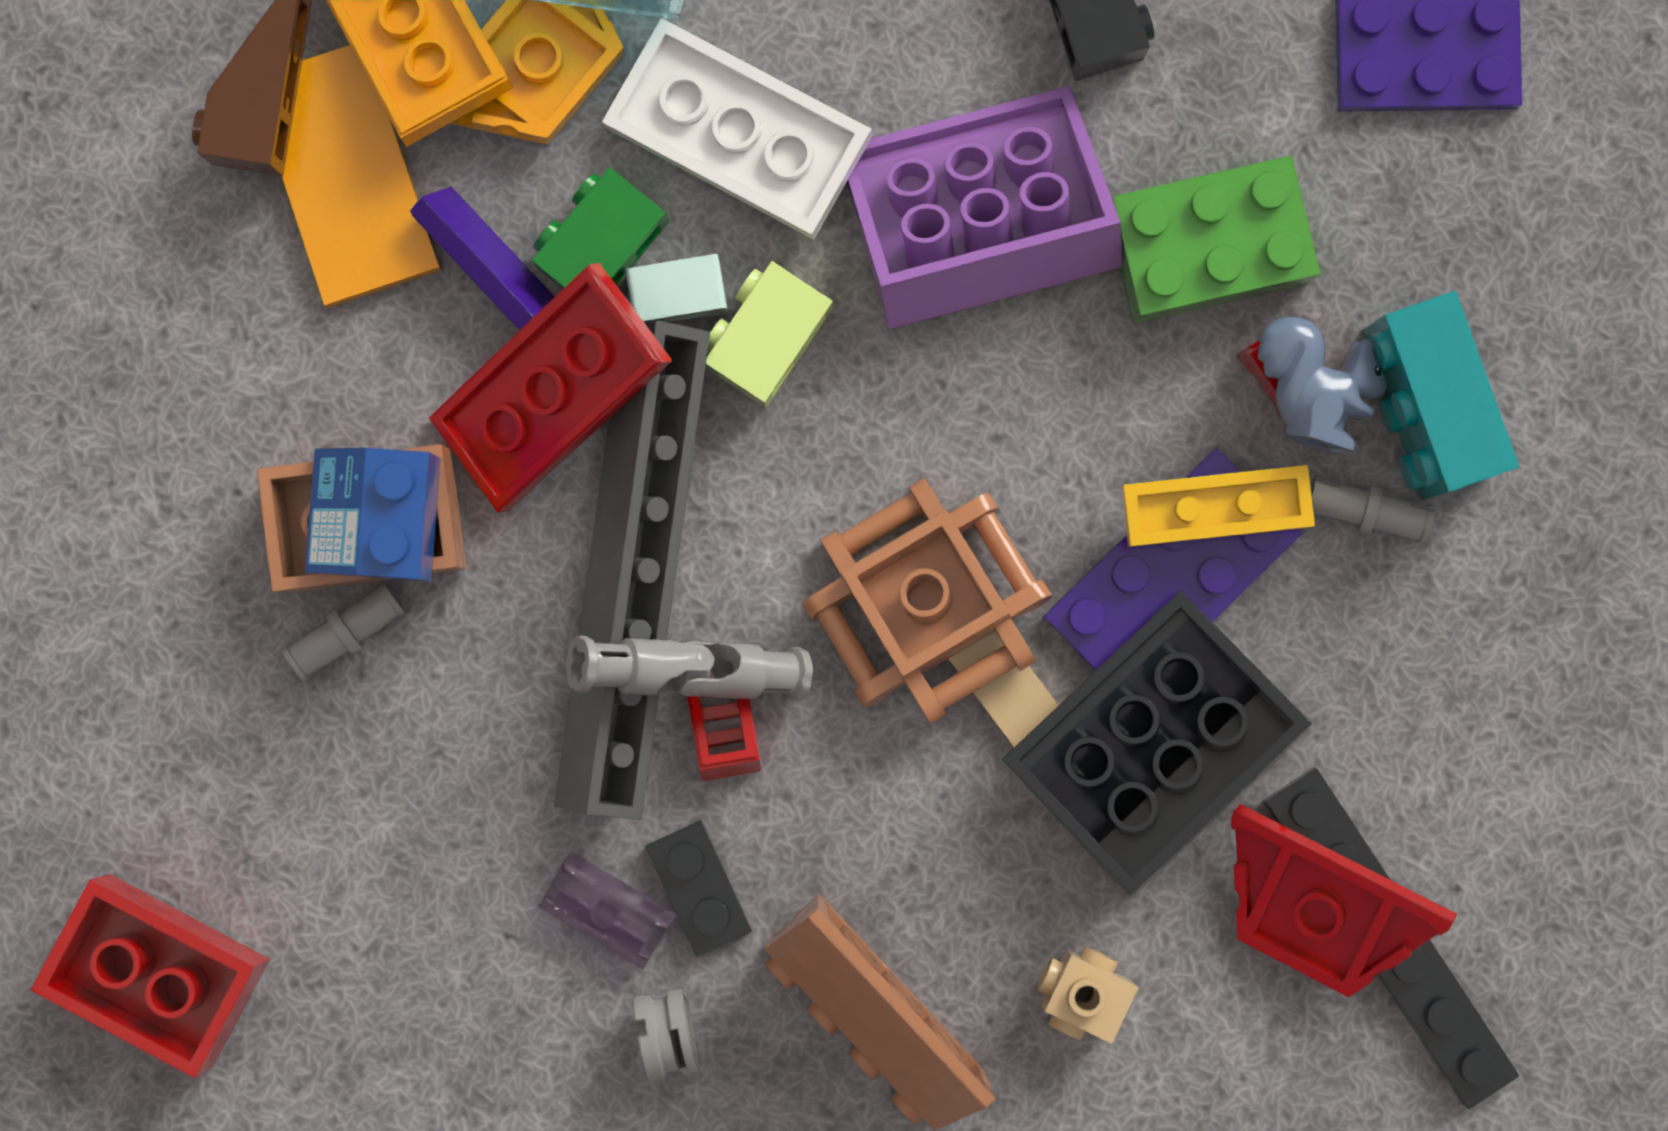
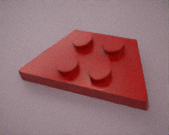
[1231,804,1457,998]

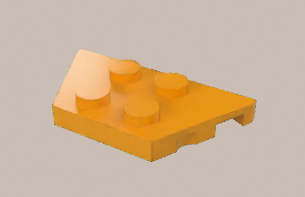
[450,0,624,145]

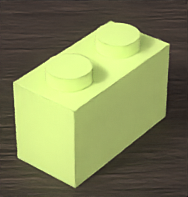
[705,261,833,408]

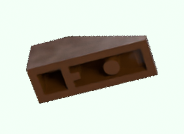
[192,0,312,176]

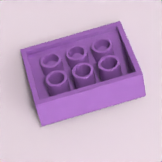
[847,86,1123,329]

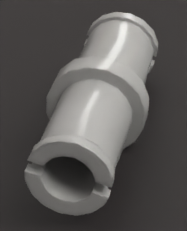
[1311,476,1435,544]
[282,582,406,682]

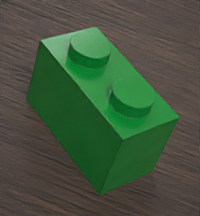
[532,166,670,289]

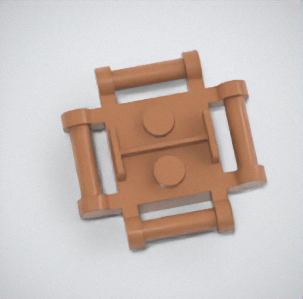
[802,478,1053,725]

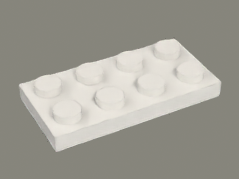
[602,18,873,240]

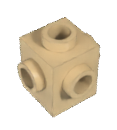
[1036,946,1139,1044]

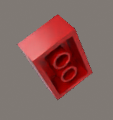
[30,874,270,1078]

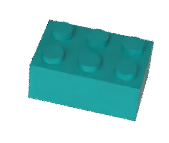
[1359,290,1520,500]

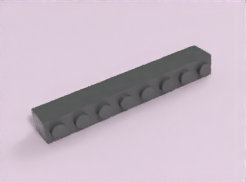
[554,320,710,820]

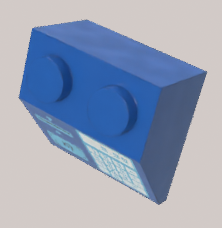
[305,448,441,582]

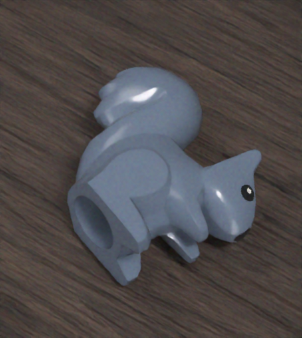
[1258,316,1387,454]

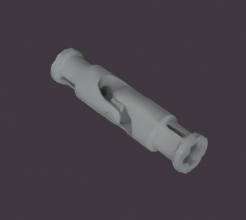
[565,636,813,701]

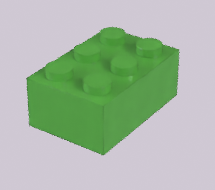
[1112,155,1320,324]

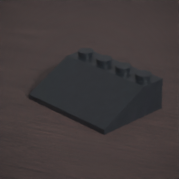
[1002,590,1312,899]

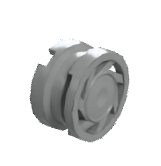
[634,987,699,1082]

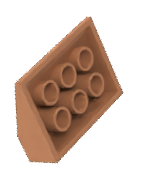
[764,893,996,1131]

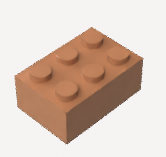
[257,444,467,594]

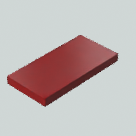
[428,263,672,513]

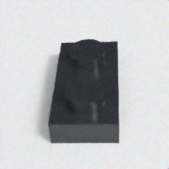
[645,819,752,957]

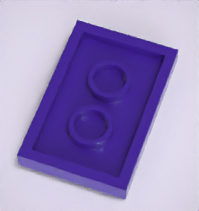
[1336,0,1522,112]

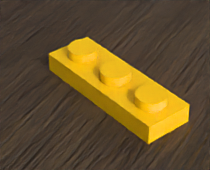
[1121,465,1315,547]

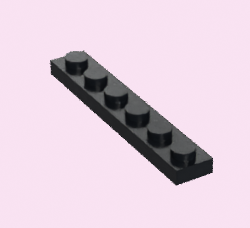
[1263,767,1519,1109]

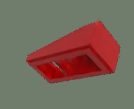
[687,669,761,781]

